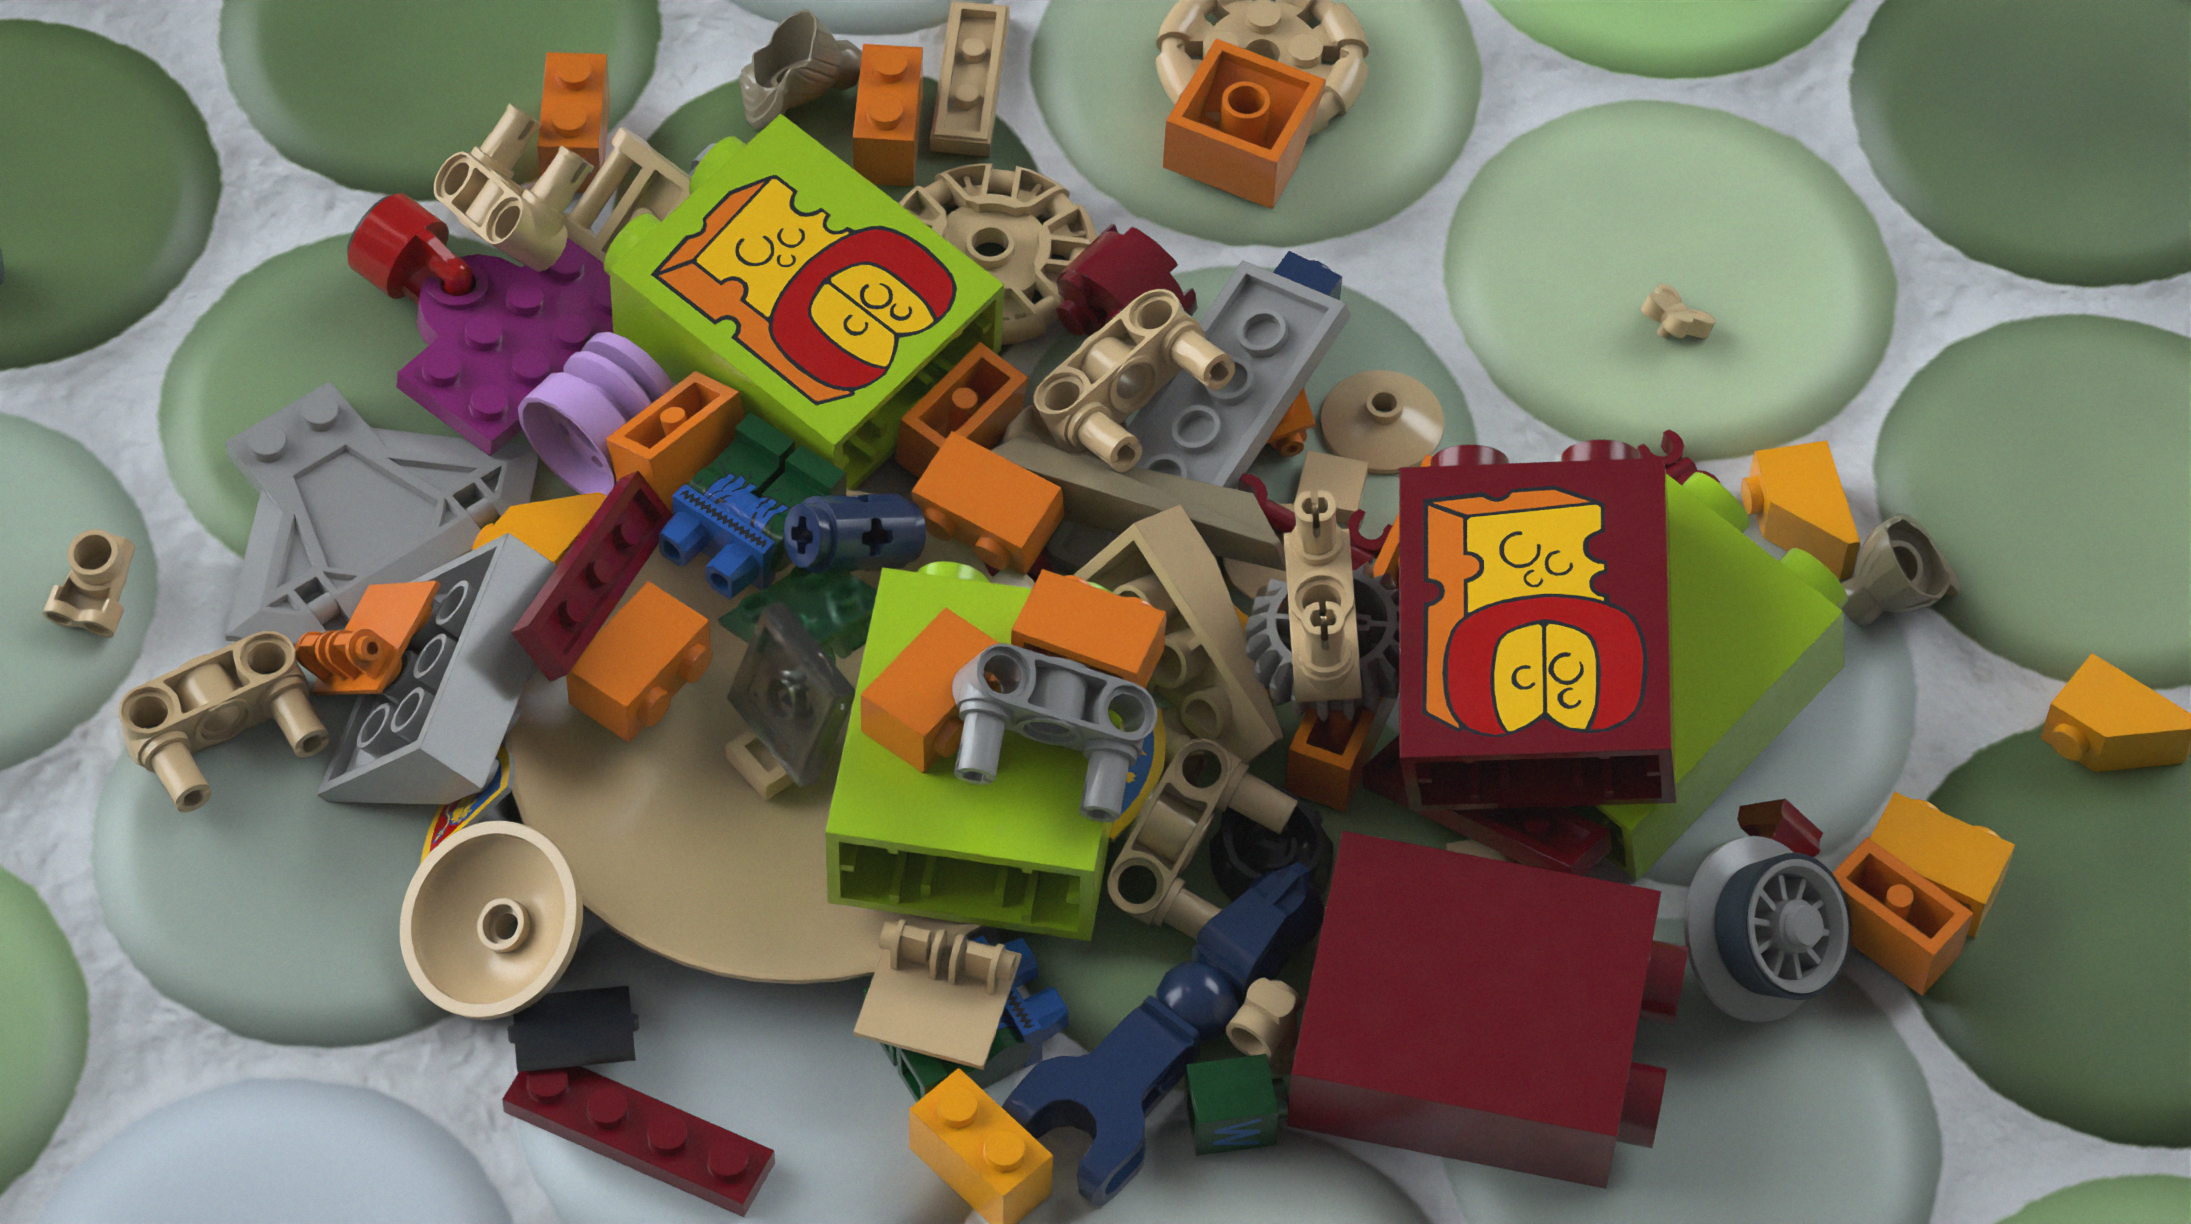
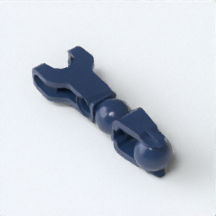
[1002,862,1324,1206]

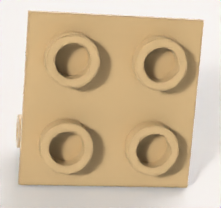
[853,918,1022,1070]

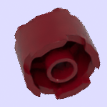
[1056,224,1198,336]

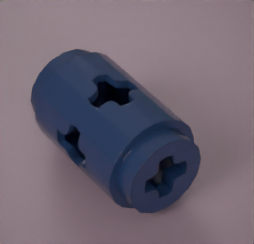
[784,494,926,574]

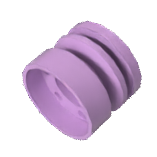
[518,332,675,496]

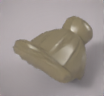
[739,9,862,130]
[1842,514,1960,626]

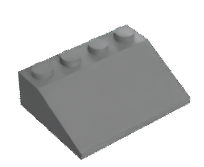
[317,532,557,805]

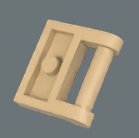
[563,127,692,263]

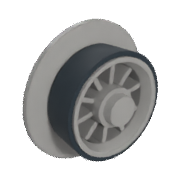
[1684,836,1851,1023]

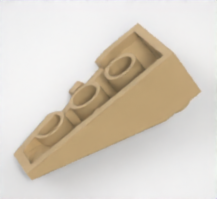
[1073,505,1284,765]

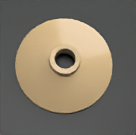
[1320,370,1444,475]

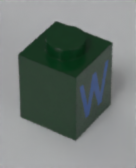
[1184,1054,1288,1156]

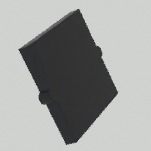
[507,985,639,1072]

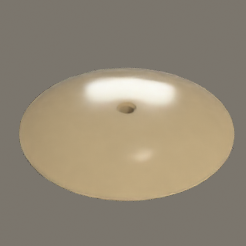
[505,489,1035,984]

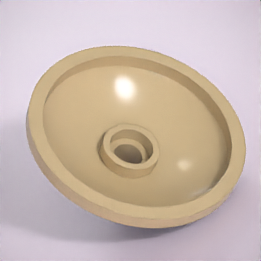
[400,820,583,1020]

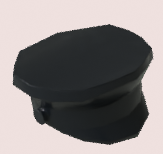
[1209,781,1333,902]

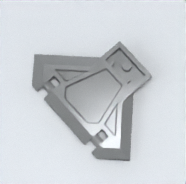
[225,381,540,649]

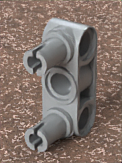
[952,643,1157,823]

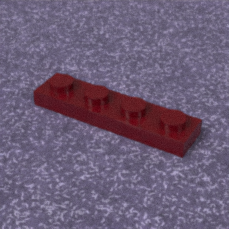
[510,471,673,682]
[1362,734,1611,876]
[502,1066,775,1217]

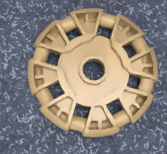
[1155,0,1369,136]
[899,163,1098,345]

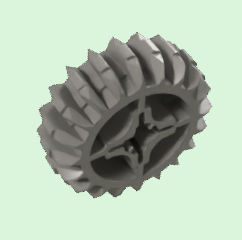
[1245,561,1399,723]

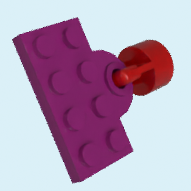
[347,193,613,457]

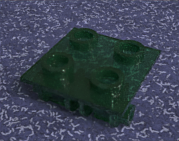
[717,565,877,690]

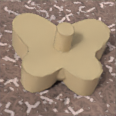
[1641,283,1716,339]

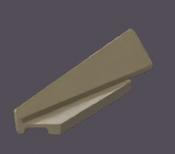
[991,435,1286,571]

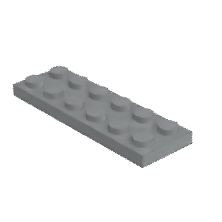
[1046,260,1351,575]

